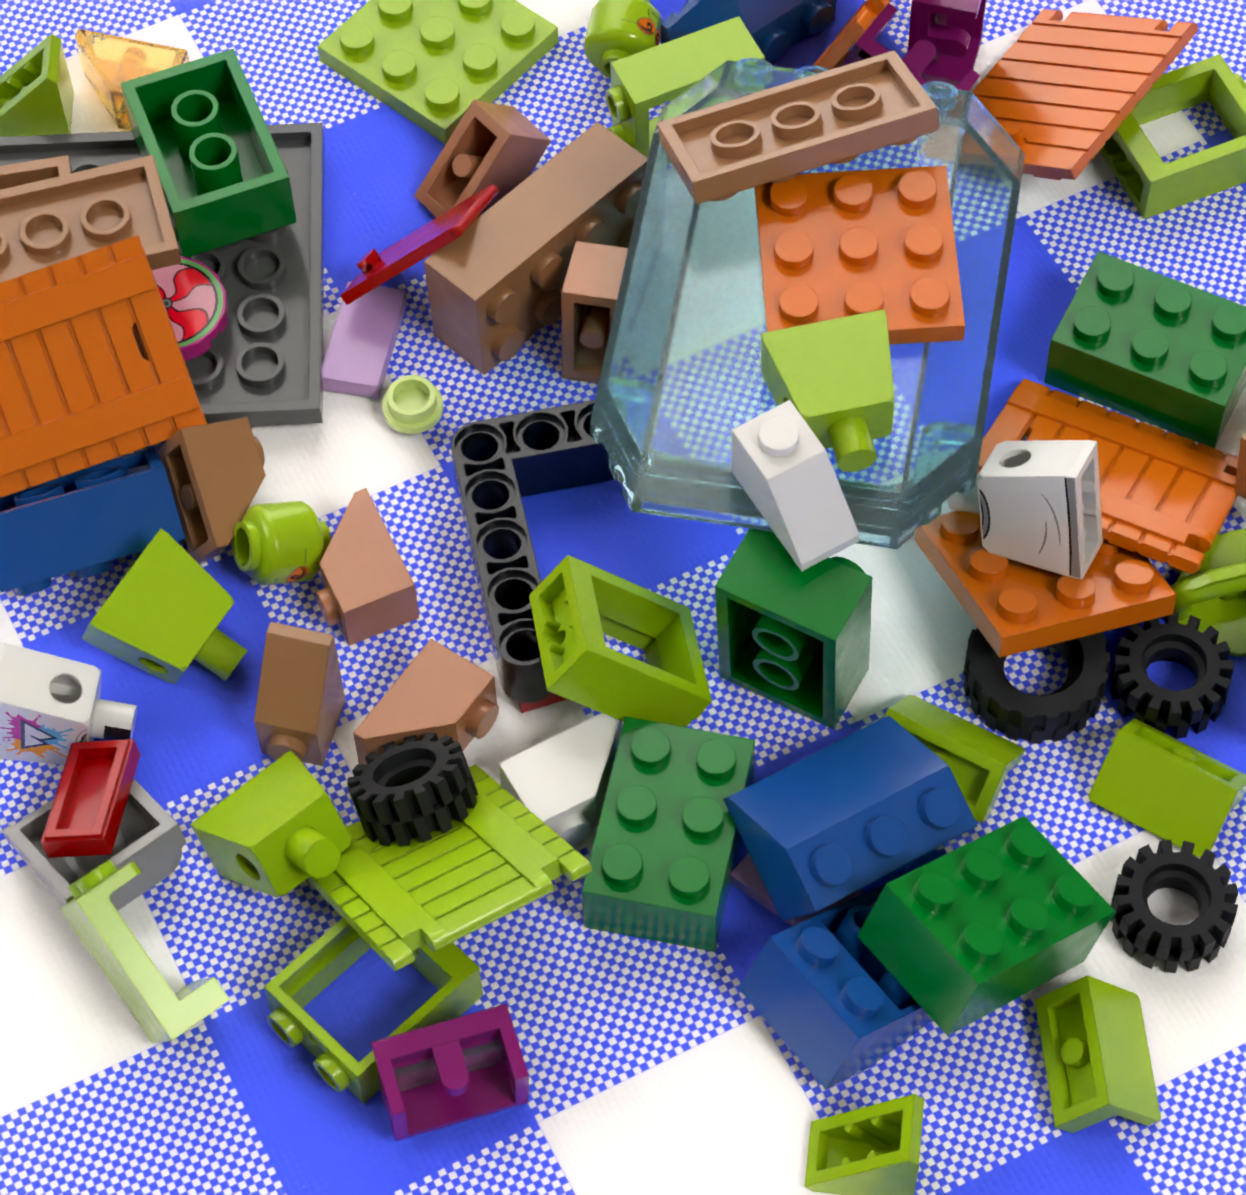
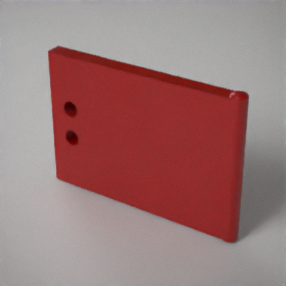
[340,185,499,305]

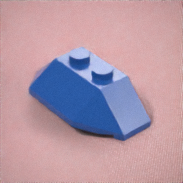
[661,0,837,63]

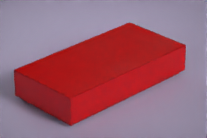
[41,739,141,858]

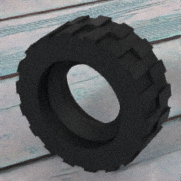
[963,628,1110,744]

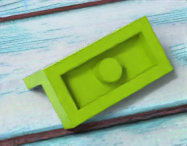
[885,694,1025,823]
[1089,718,1246,857]
[1035,975,1161,1133]

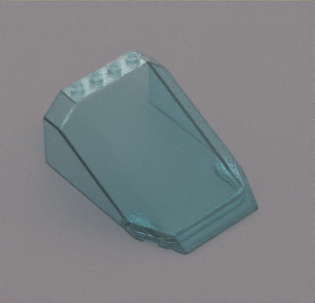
[590,58,1025,549]

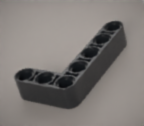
[451,399,632,703]

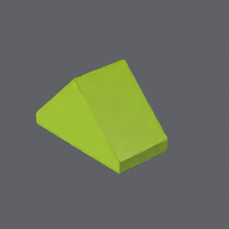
[0,34,74,137]
[804,1094,924,1195]

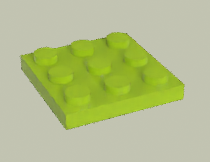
[317,0,559,144]

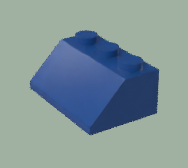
[0,447,185,596]
[723,716,978,921]

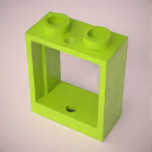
[605,16,765,175]
[1099,54,1246,219]
[529,555,712,727]
[264,918,483,1104]

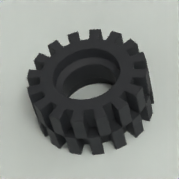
[1110,612,1234,739]
[347,733,478,846]
[1110,840,1238,973]

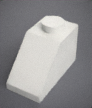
[731,400,860,572]
[499,713,622,846]

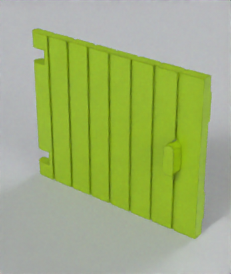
[307,764,592,971]

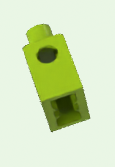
[761,309,894,472]
[81,528,248,684]
[190,751,352,897]

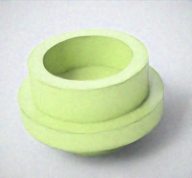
[382,375,444,434]

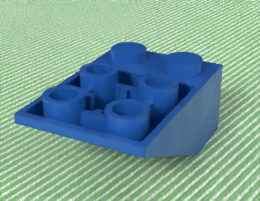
[738,879,932,1090]

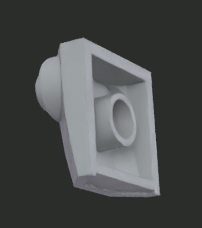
[2,779,186,911]

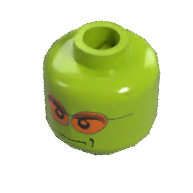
[584,0,663,78]
[232,501,331,586]

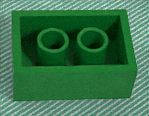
[120,49,297,257]
[1044,251,1246,448]
[715,523,873,730]
[582,716,755,952]
[857,816,1116,1036]

